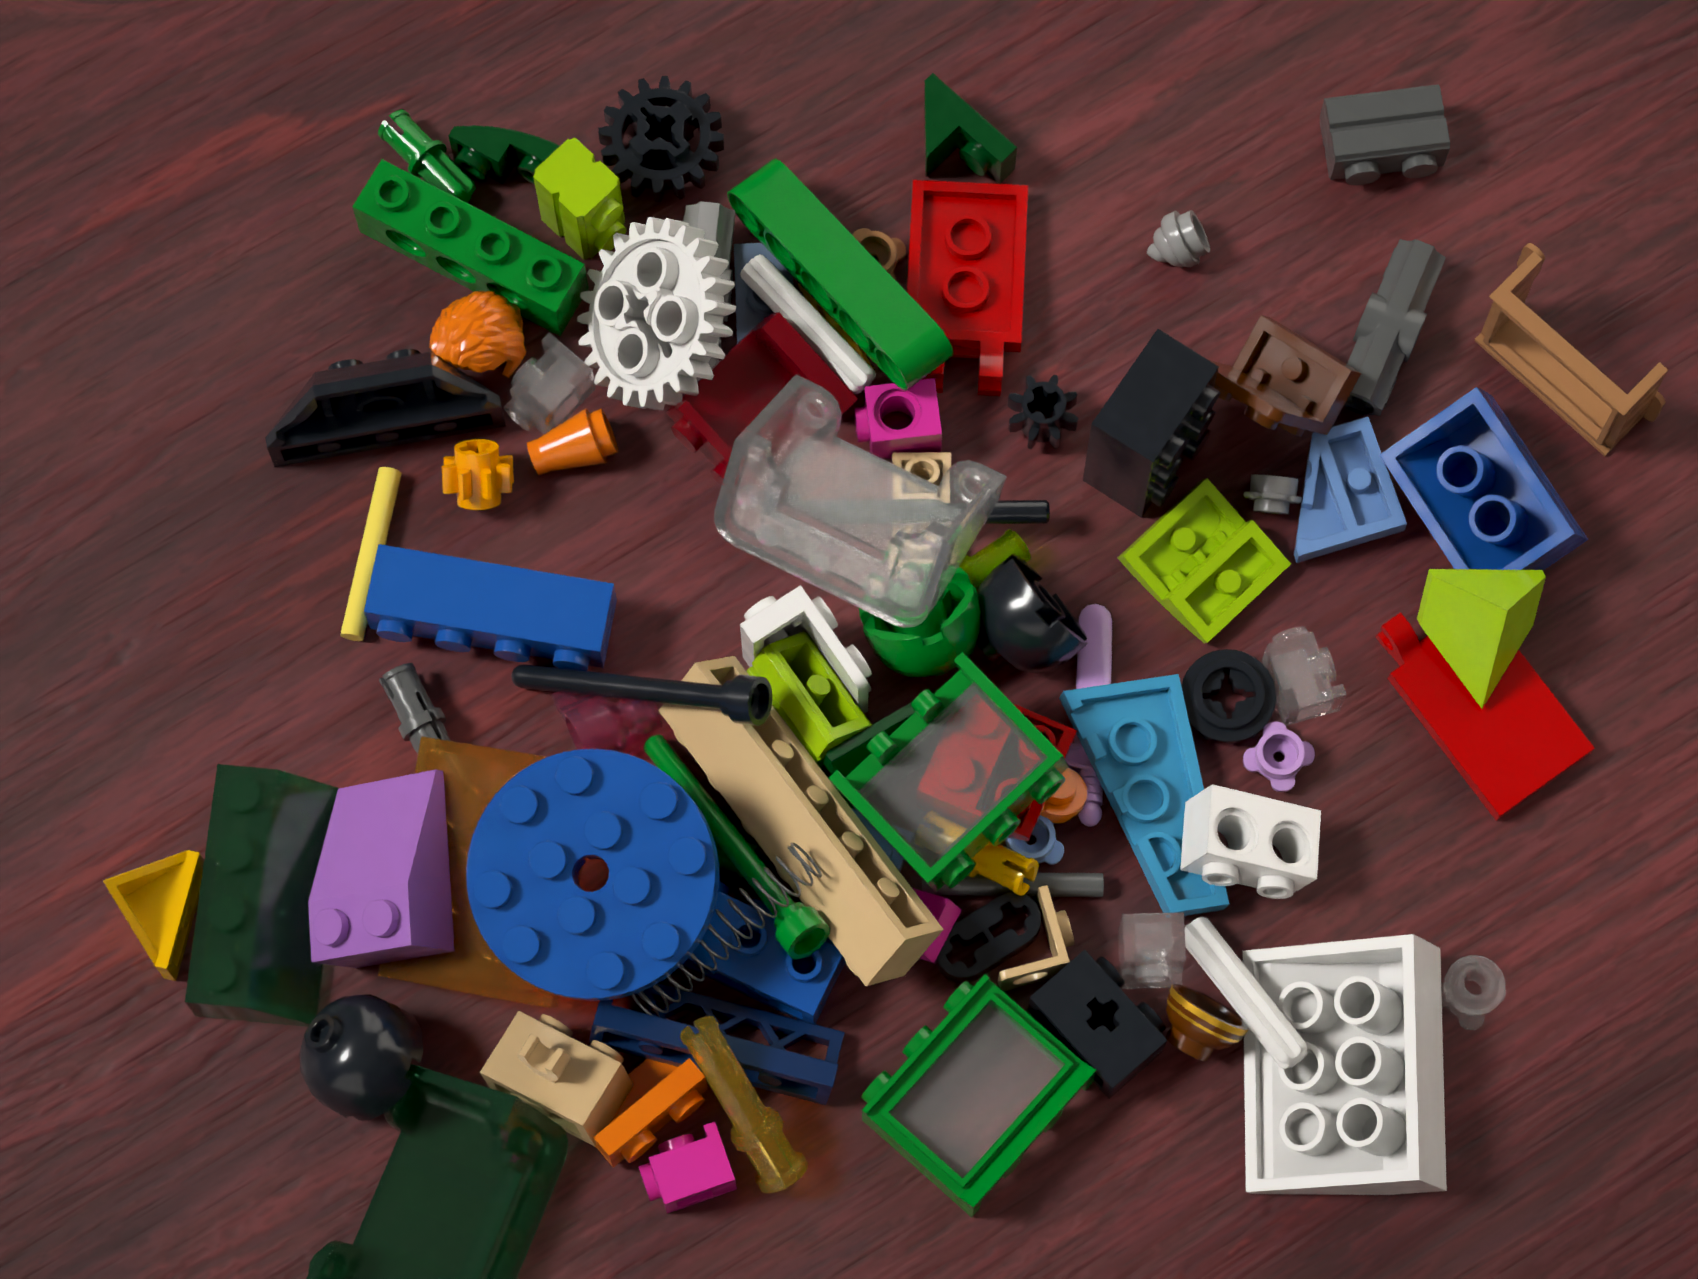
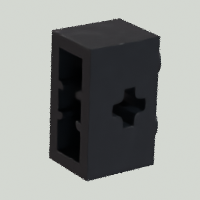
[1028,949,1167,1099]

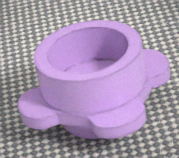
[1243,722,1315,792]

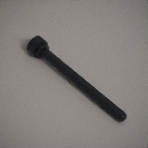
[511,664,773,726]

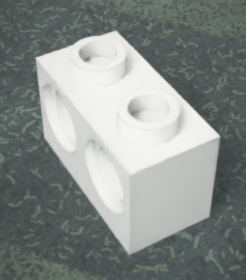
[1180,784,1321,899]

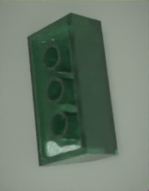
[185,764,339,1027]

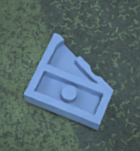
[1294,417,1407,563]

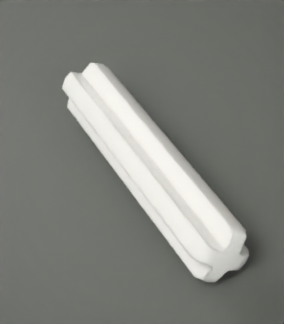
[740,254,876,394]
[1180,917,1308,1069]

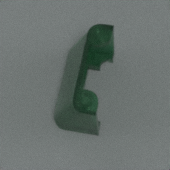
[306,1064,568,1279]

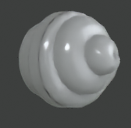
[1147,210,1210,268]

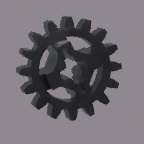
[598,76,724,202]

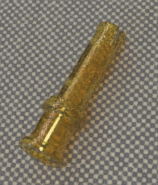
[680,1016,808,1193]

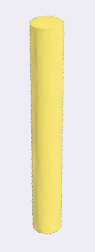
[340,467,402,641]

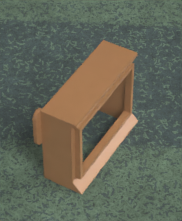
[1474,243,1668,457]

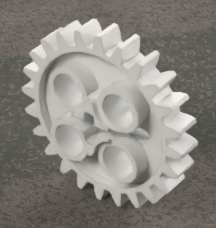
[577,217,736,410]

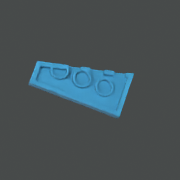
[1059,674,1229,919]

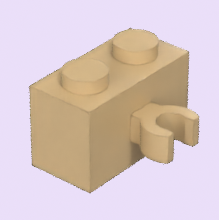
[480,1011,633,1147]

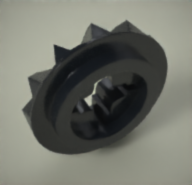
[1181,649,1276,745]

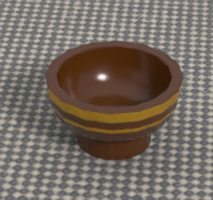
[1165,984,1249,1061]

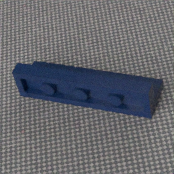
[589,983,845,1105]

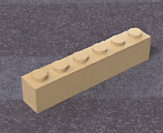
[659,656,944,986]

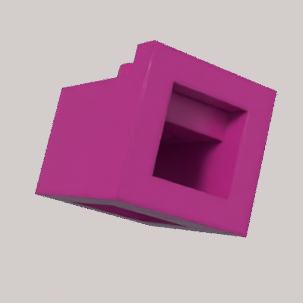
[638,1122,737,1214]

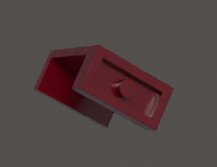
[666,312,858,498]

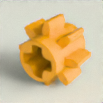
[441,439,514,510]

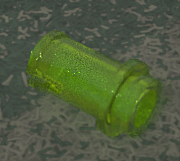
[957,528,1031,591]

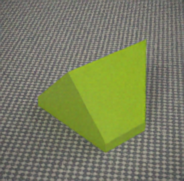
[1417,569,1546,709]

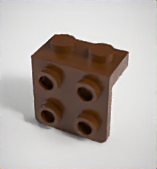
[1209,315,1362,437]

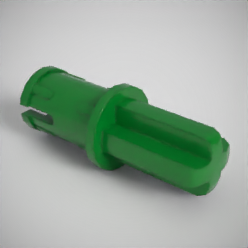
[378,109,476,203]

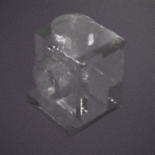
[504,332,596,434]
[1262,626,1347,726]
[1118,912,1186,989]

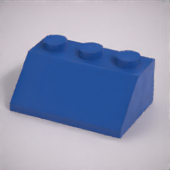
[1380,387,1589,570]

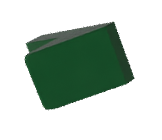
[924,73,1017,184]

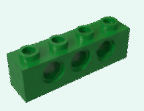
[352,159,589,336]

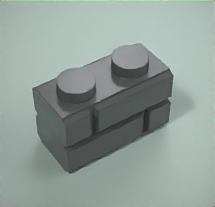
[1319,84,1450,185]

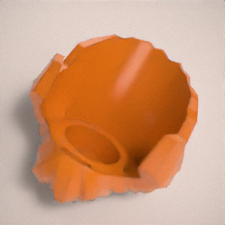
[429,291,526,378]

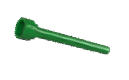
[643,734,830,959]

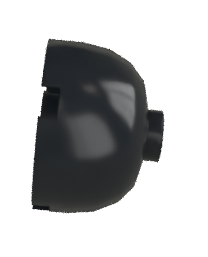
[977,553,1088,674]
[299,994,423,1121]

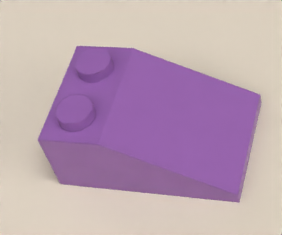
[308,769,455,968]

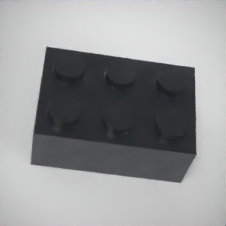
[1083,329,1220,518]

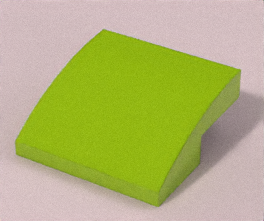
[1117,478,1291,644]

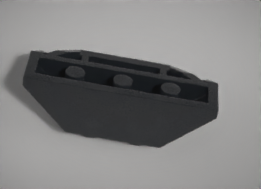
[265,349,506,467]

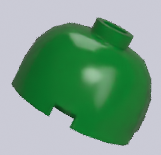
[859,563,981,677]

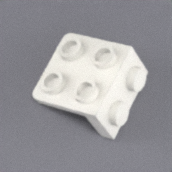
[740,585,872,714]

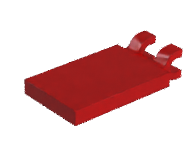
[907,180,1028,396]
[1376,612,1595,821]

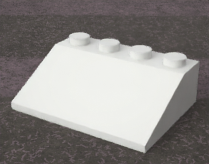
[1243,934,1447,1195]

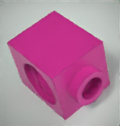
[854,378,942,461]

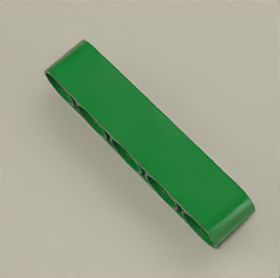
[727,158,954,391]

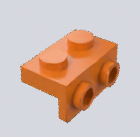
[593,1058,708,1168]

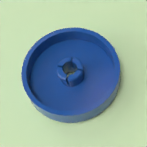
[466,749,719,1001]

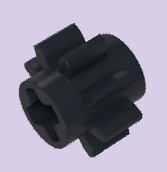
[1007,375,1078,449]

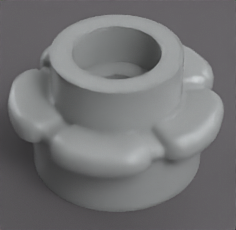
[1243,475,1302,515]

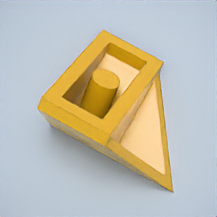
[103,850,208,981]

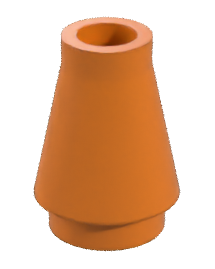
[527,408,619,475]

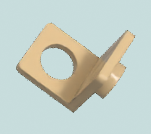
[998,885,1074,991]

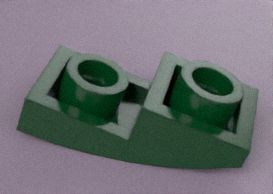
[448,125,560,185]

